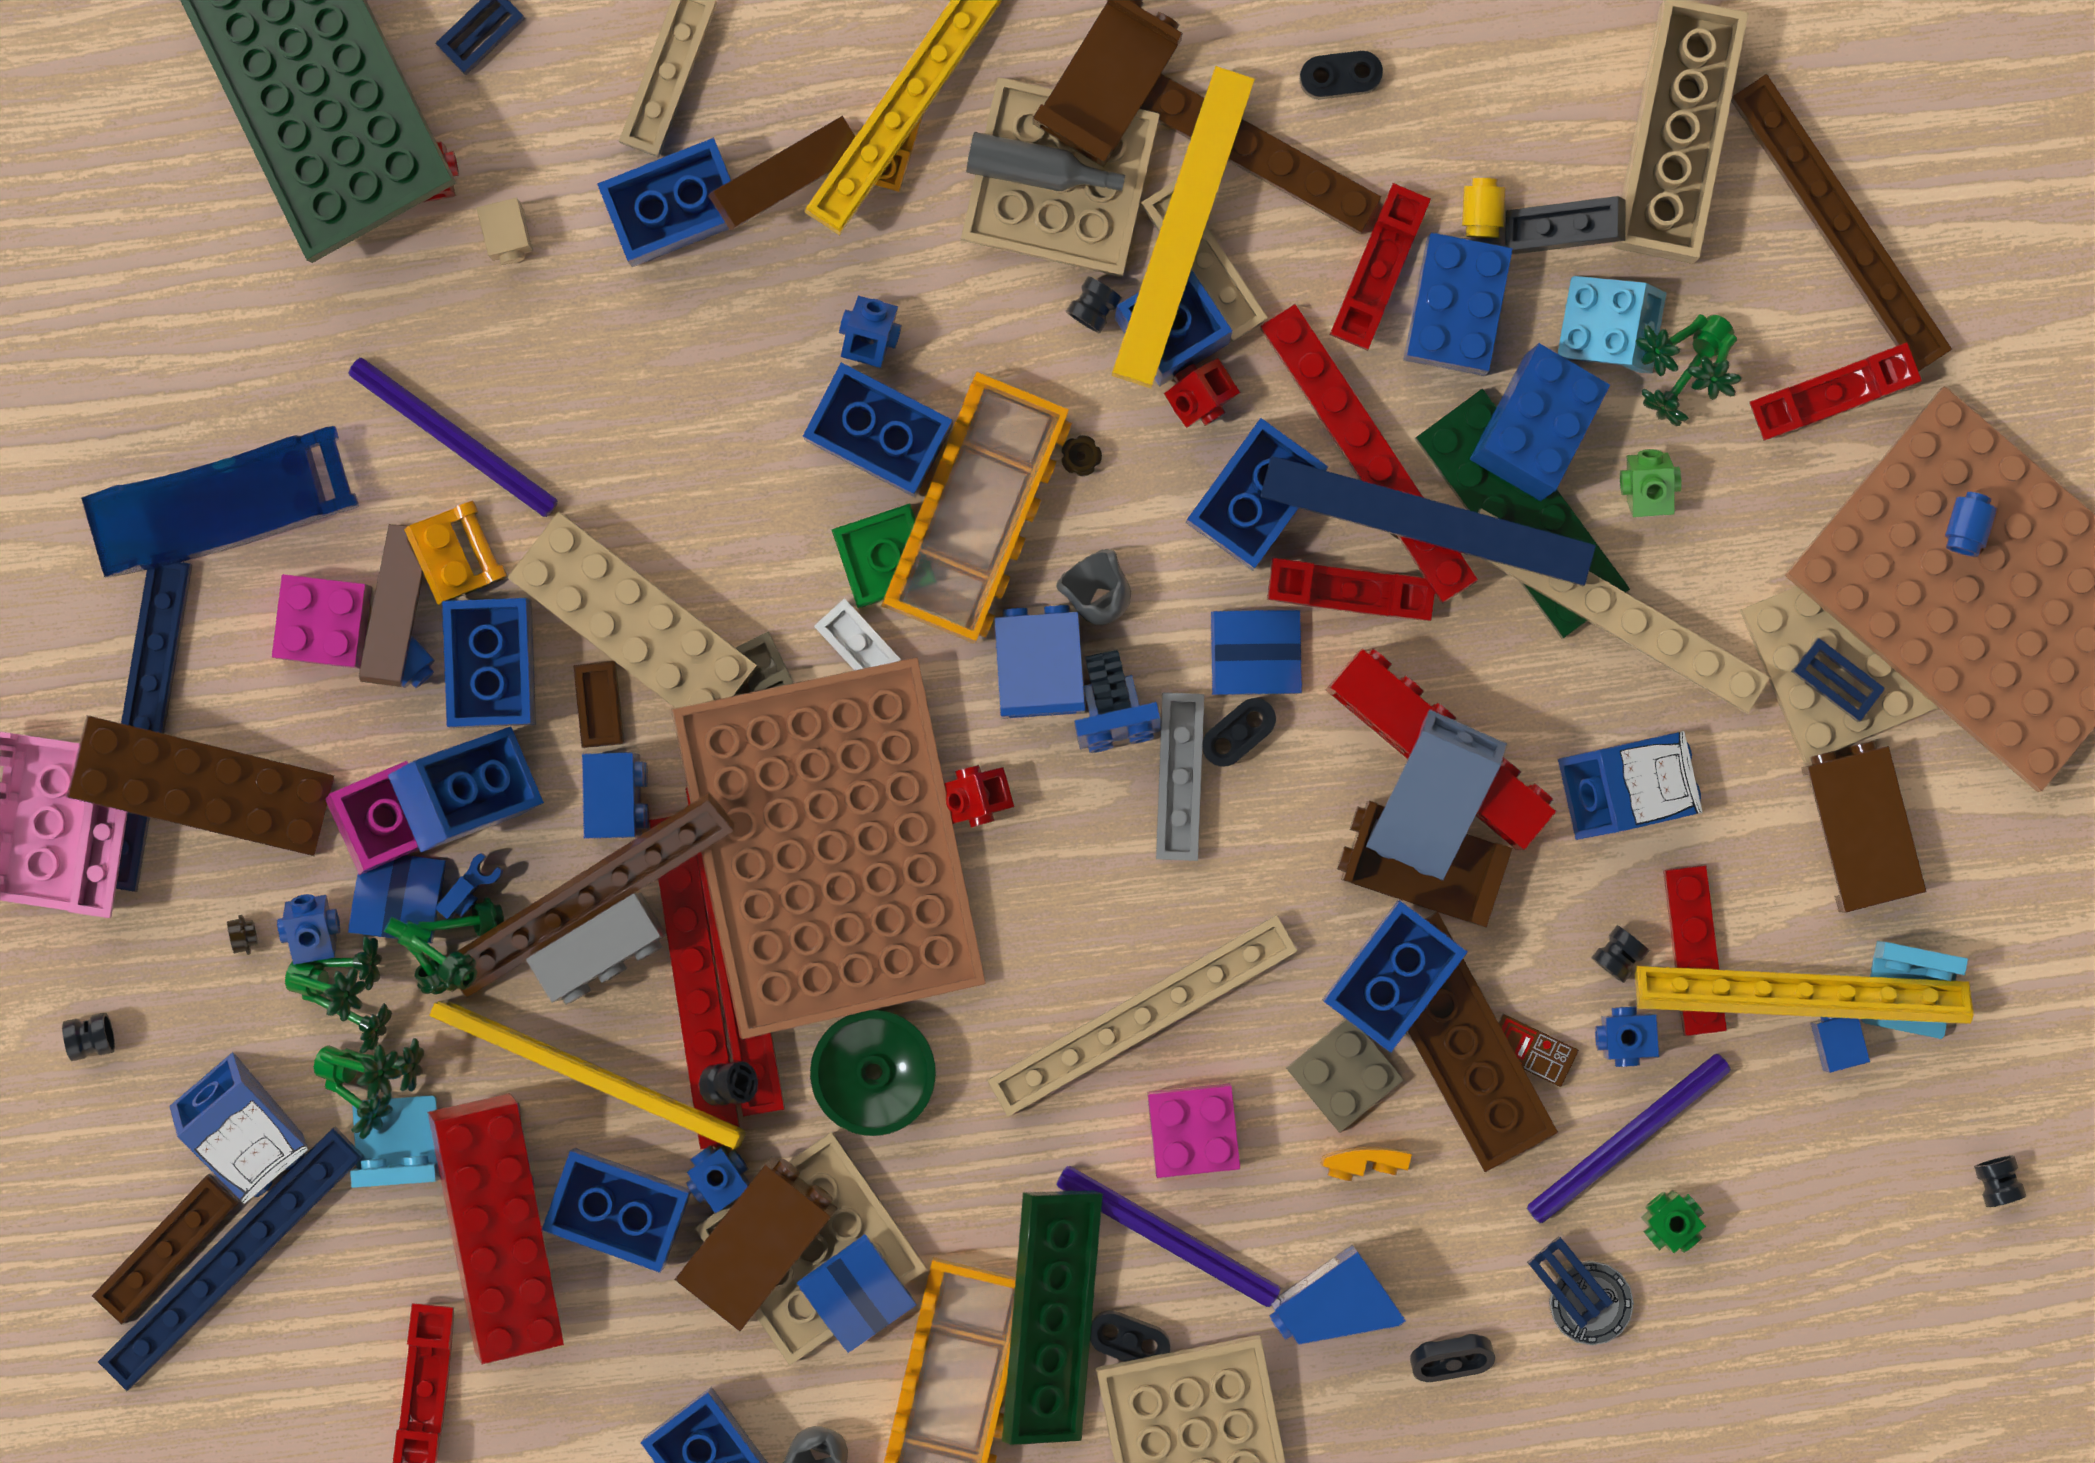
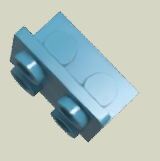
[1558,276,1667,374]
[1861,941,1968,1039]
[350,1095,441,1188]

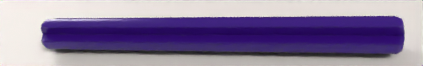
[348,357,558,517]
[1527,1054,1731,1223]
[1056,1166,1280,1307]

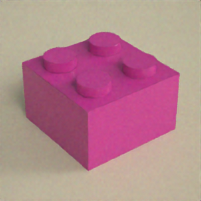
[272,574,372,669]
[325,761,419,875]
[1147,1083,1240,1178]

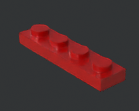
[1663,865,1727,1036]

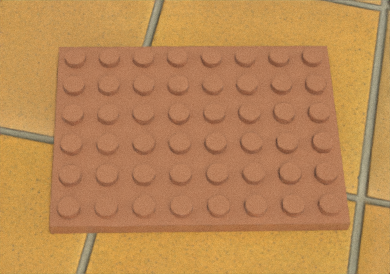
[1784,386,2095,792]
[671,657,986,1039]

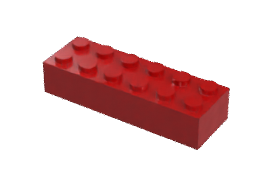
[1325,649,1557,850]
[428,1093,564,1365]

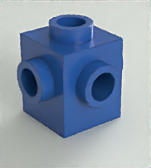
[839,295,902,368]
[277,894,341,965]
[1595,1006,1659,1067]
[686,1145,750,1214]

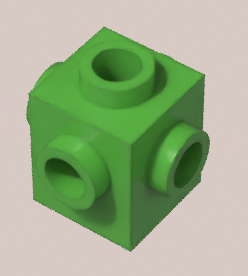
[1620,449,1682,517]

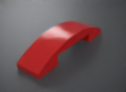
[1329,183,1431,351]
[1749,342,1922,441]
[1267,558,1435,621]
[393,1303,454,1463]

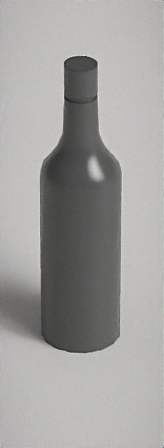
[966,132,1125,191]

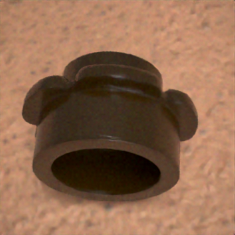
[1061,435,1102,476]
[227,915,258,955]

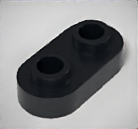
[1299,51,1383,100]
[1202,698,1276,767]
[1090,1310,1170,1362]
[1410,1334,1495,1382]

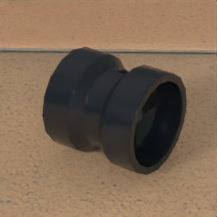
[1066,276,1122,334]
[1591,925,1650,983]
[62,1012,115,1061]
[699,1061,758,1106]
[1974,1155,2026,1207]

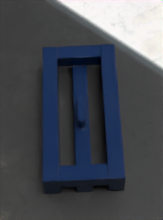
[435,0,525,75]
[1791,638,1885,722]
[1527,1236,1614,1329]

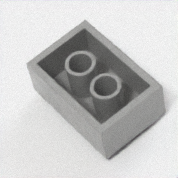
[526,893,667,1005]

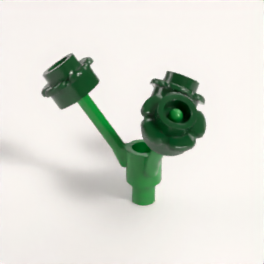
[384,898,504,995]

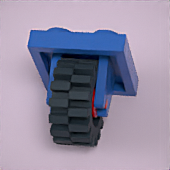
[1074,649,1161,753]

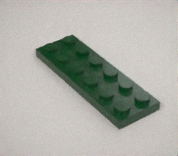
[1414,388,1630,639]
[1002,1190,1103,1445]

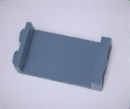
[1366,710,1507,880]

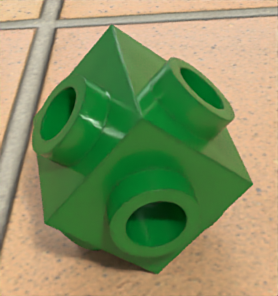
[1641,1191,1706,1253]

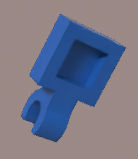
[434,853,503,919]

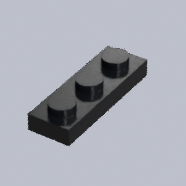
[1505,196,1626,254]

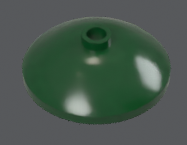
[810,1010,936,1136]

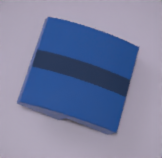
[1211,610,1302,695]
[348,855,446,943]
[797,1234,917,1353]

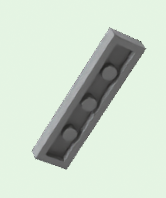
[1156,693,1204,861]

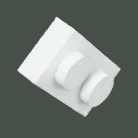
[814,598,901,670]

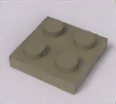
[1286,1018,1404,1133]

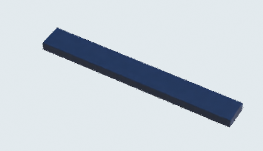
[1260,456,1596,586]
[116,557,193,892]
[98,1126,364,1391]

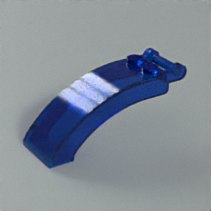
[81,426,359,578]

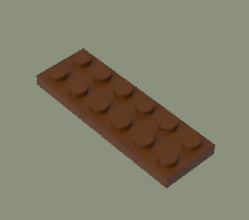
[66,715,335,856]
[1407,912,1558,1172]

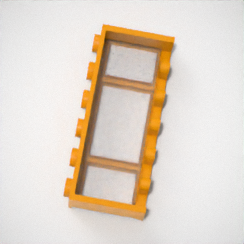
[881,371,1072,644]
[884,1257,1016,1463]

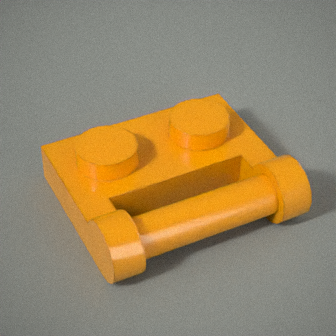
[404,501,507,605]

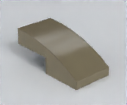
[736,632,794,692]

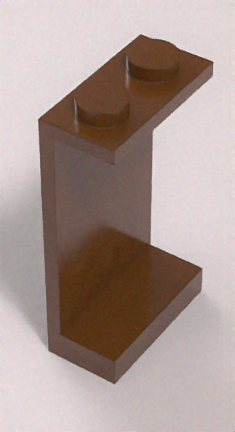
[1033,0,1183,167]
[1801,740,1927,913]
[1337,801,1513,928]
[674,1156,837,1331]

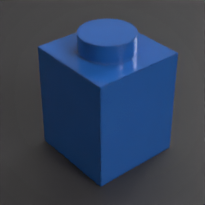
[1810,1017,1870,1073]

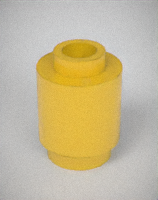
[1462,178,1505,238]

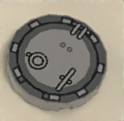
[1549,1260,1634,1345]

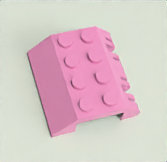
[0,732,128,918]

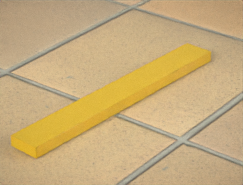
[805,0,1003,236]
[1111,66,1255,389]
[1635,966,1974,1024]
[429,1000,746,1149]

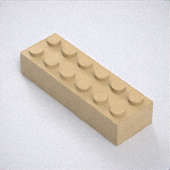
[1611,0,1748,264]
[507,512,759,708]

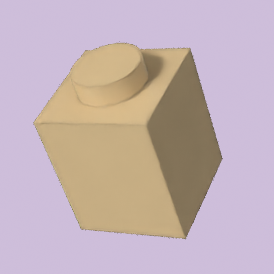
[476,197,533,265]

